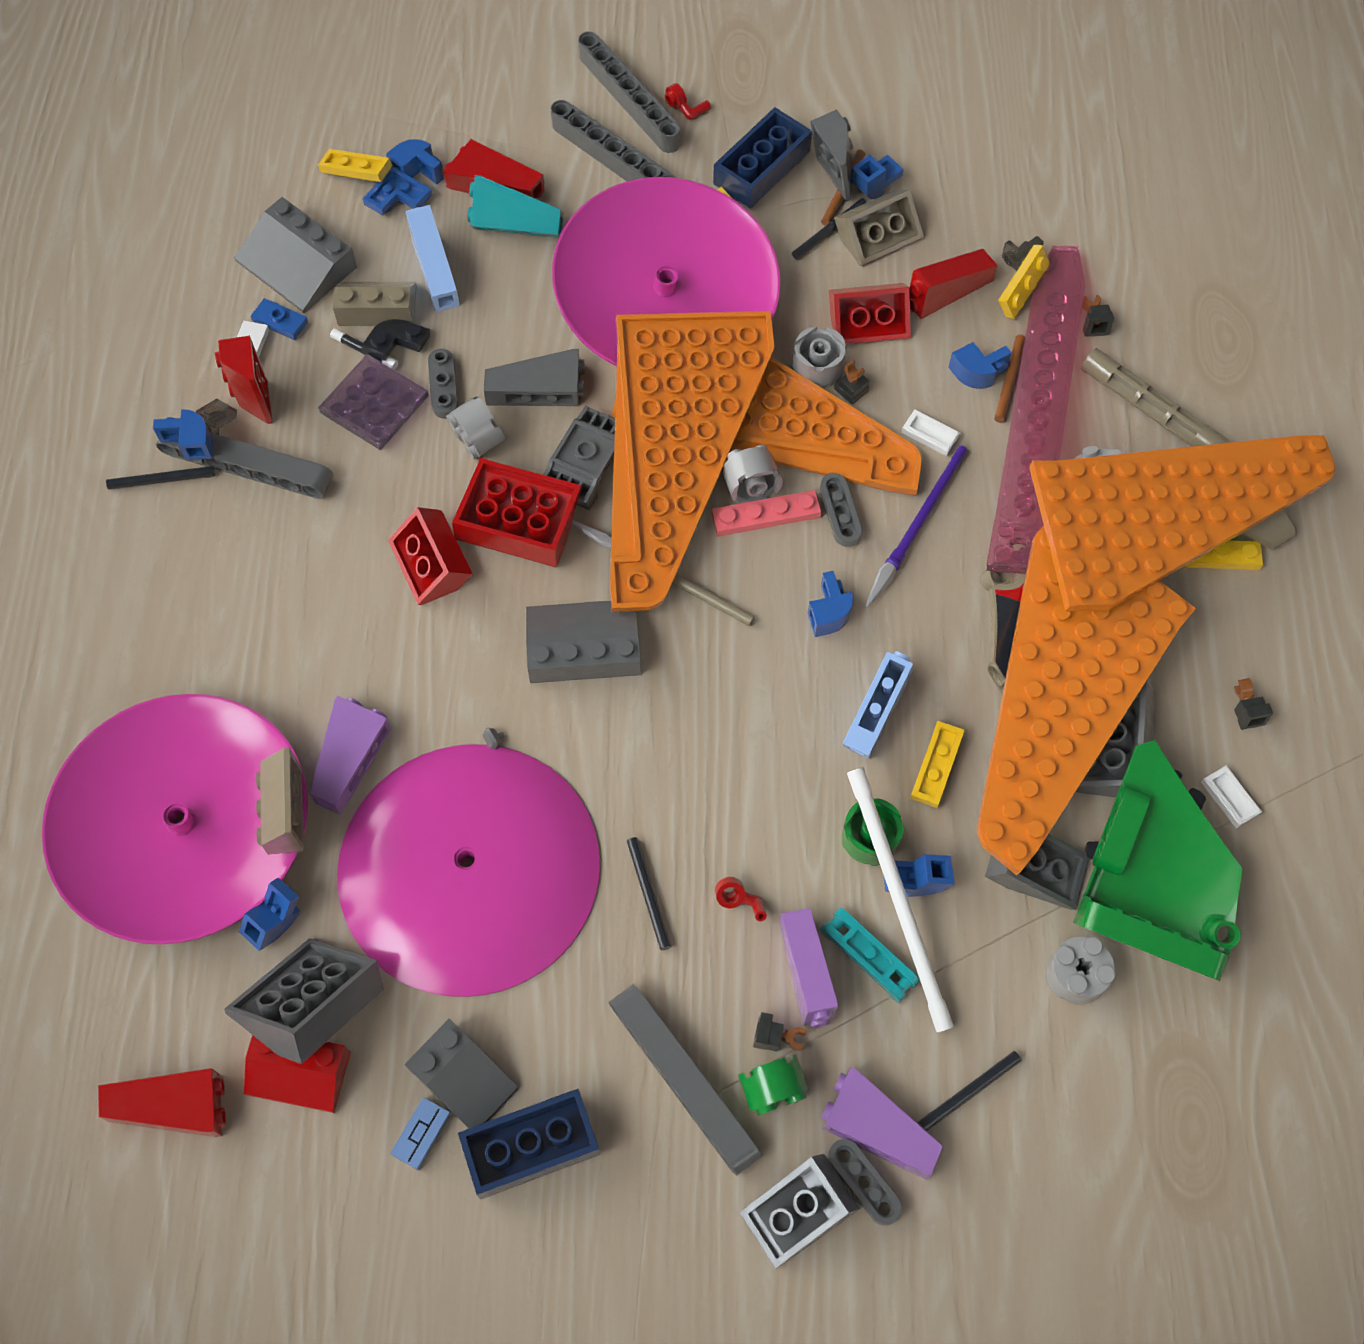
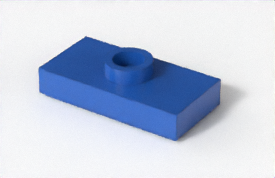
[250,298,308,340]

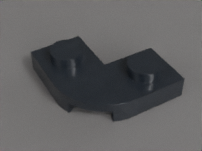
[361,319,430,361]

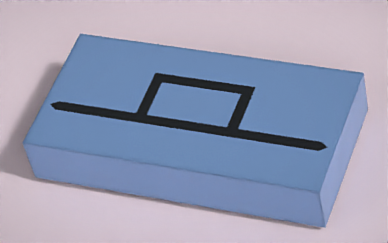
[390,1097,451,1170]

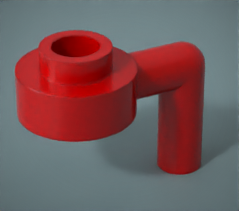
[665,83,711,120]
[715,877,767,922]

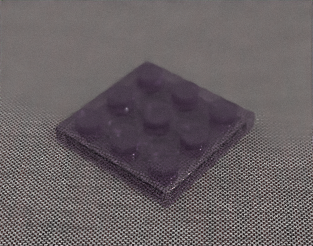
[318,354,429,450]

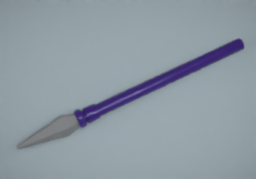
[865,446,968,608]

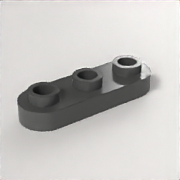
[428,349,458,419]
[820,473,862,547]
[828,1139,902,1226]

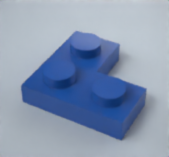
[362,167,432,216]

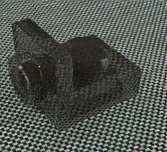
[1002,236,1044,271]
[196,399,237,435]

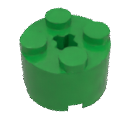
[842,798,904,866]
[738,1054,809,1116]

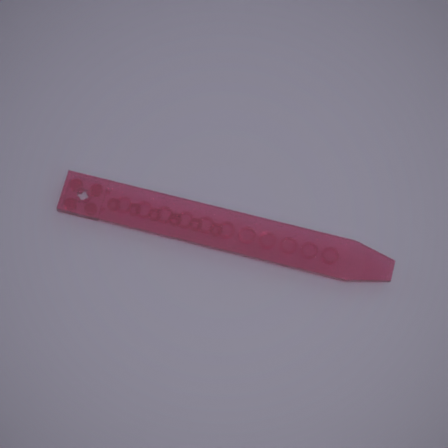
[987,245,1085,574]

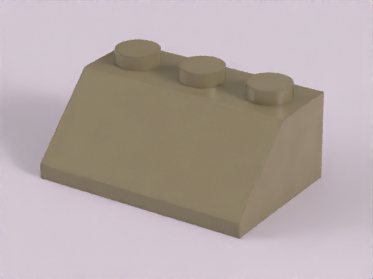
[834,189,924,266]
[333,282,417,326]
[256,747,304,855]

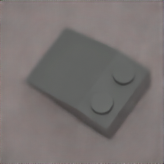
[810,109,853,202]
[985,834,1088,910]
[404,1019,518,1129]
[740,1154,861,1269]

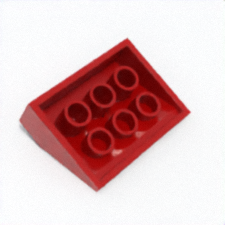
[452,458,582,568]

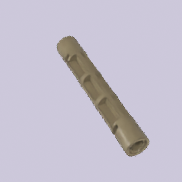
[1081,348,1231,447]

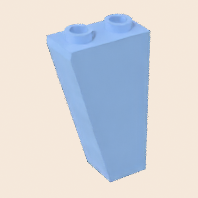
[406,205,460,312]
[843,651,913,759]

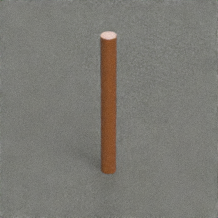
[821,149,866,226]
[994,334,1026,423]

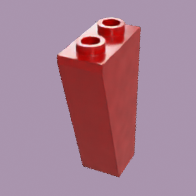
[444,139,545,200]
[909,248,998,319]
[98,1068,226,1137]

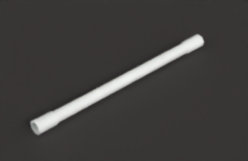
[847,767,954,1032]

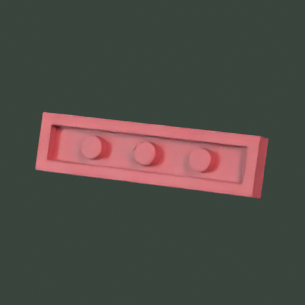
[711,490,821,537]

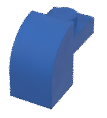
[386,139,444,185]
[851,154,903,199]
[948,342,1012,389]
[153,409,213,460]
[807,571,853,637]
[883,854,955,897]
[239,878,300,951]

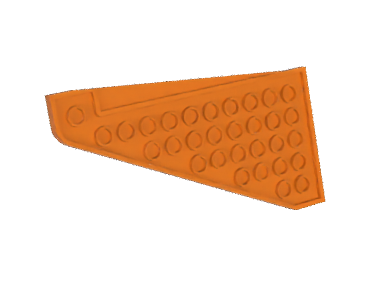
[610,311,775,612]
[611,357,922,496]
[1029,435,1335,611]
[977,525,1196,875]

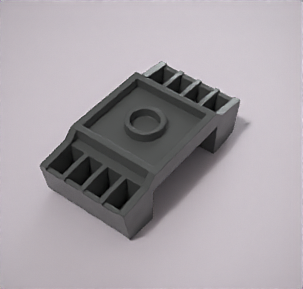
[543,405,615,510]

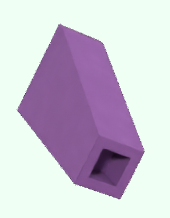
[310,695,391,815]
[779,908,838,1028]
[821,1067,943,1180]

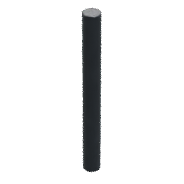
[792,198,867,260]
[106,466,215,490]
[626,837,672,951]
[917,1051,1022,1132]

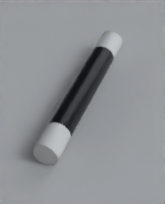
[330,328,398,370]

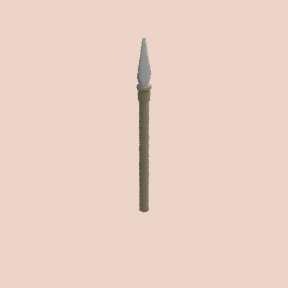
[572,520,754,626]

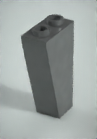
[484,349,585,406]

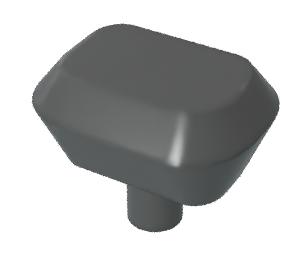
[483,728,504,749]

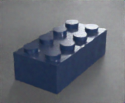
[713,107,812,209]
[458,1088,601,1199]

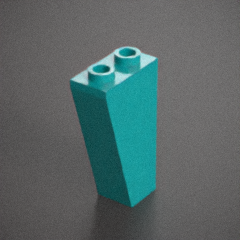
[467,175,564,238]

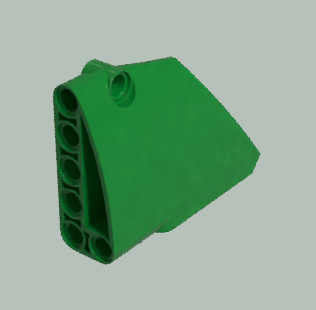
[1073,740,1243,981]

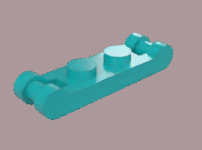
[819,908,920,1003]

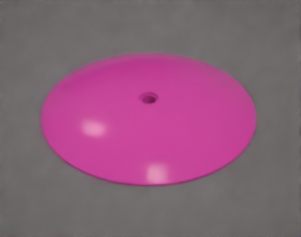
[552,177,780,366]
[42,694,308,945]
[337,744,600,997]

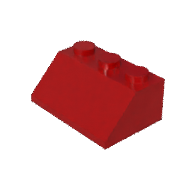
[829,283,911,344]
[215,335,273,424]
[388,507,473,605]
[243,1035,351,1113]

